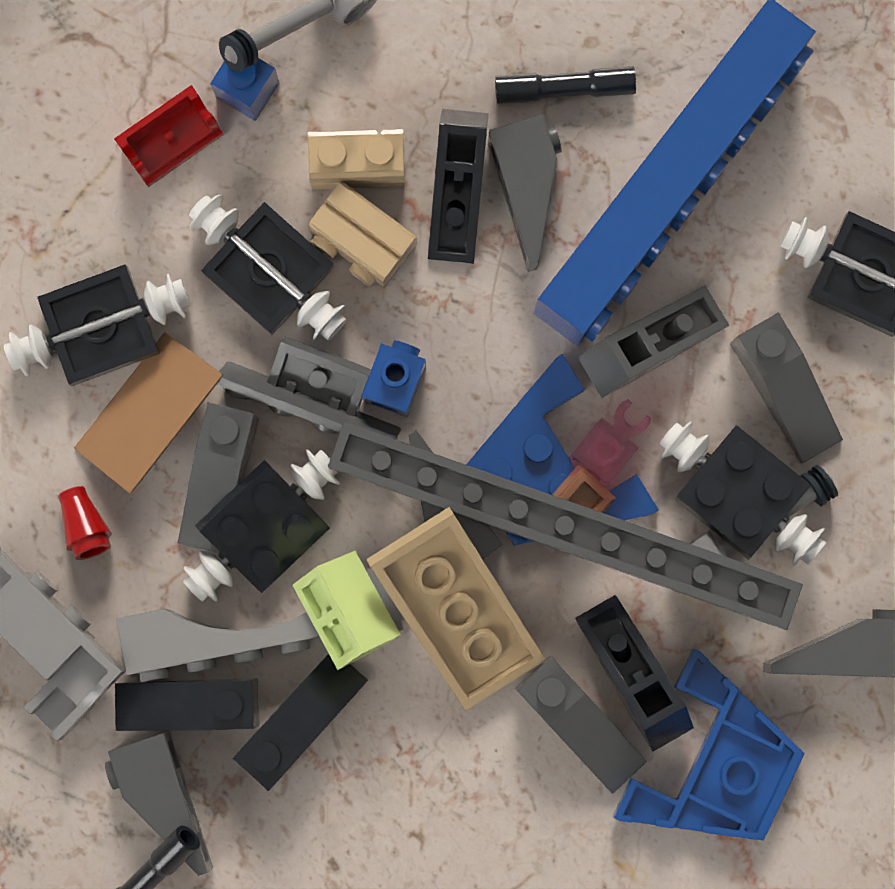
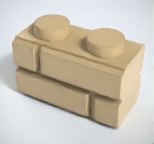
[308,129,405,189]
[307,181,417,287]

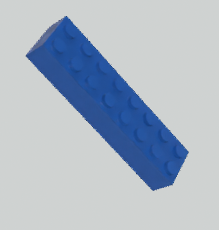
[533,0,816,347]

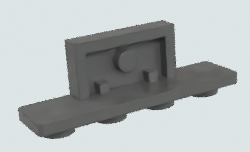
[217,336,401,440]

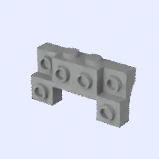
[0,548,126,741]

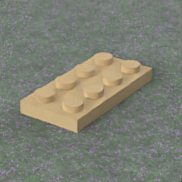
[366,507,546,711]

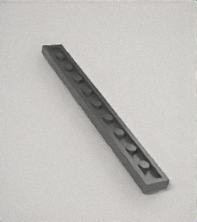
[328,422,803,630]

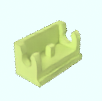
[292,551,401,670]

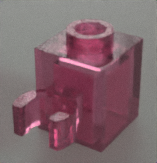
[569,399,651,487]

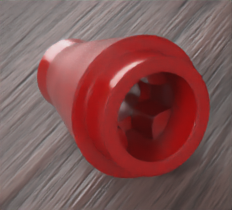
[58,486,112,560]

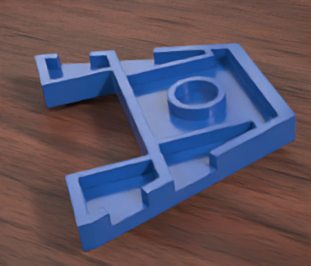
[466,354,659,546]
[612,649,805,841]

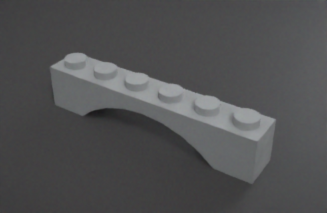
[116,568,405,682]

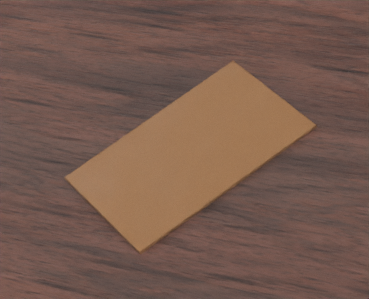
[74,332,224,494]

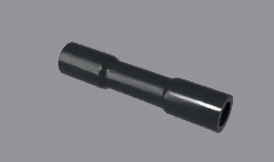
[495,66,636,104]
[116,826,200,889]

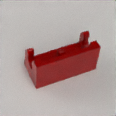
[114,85,224,187]

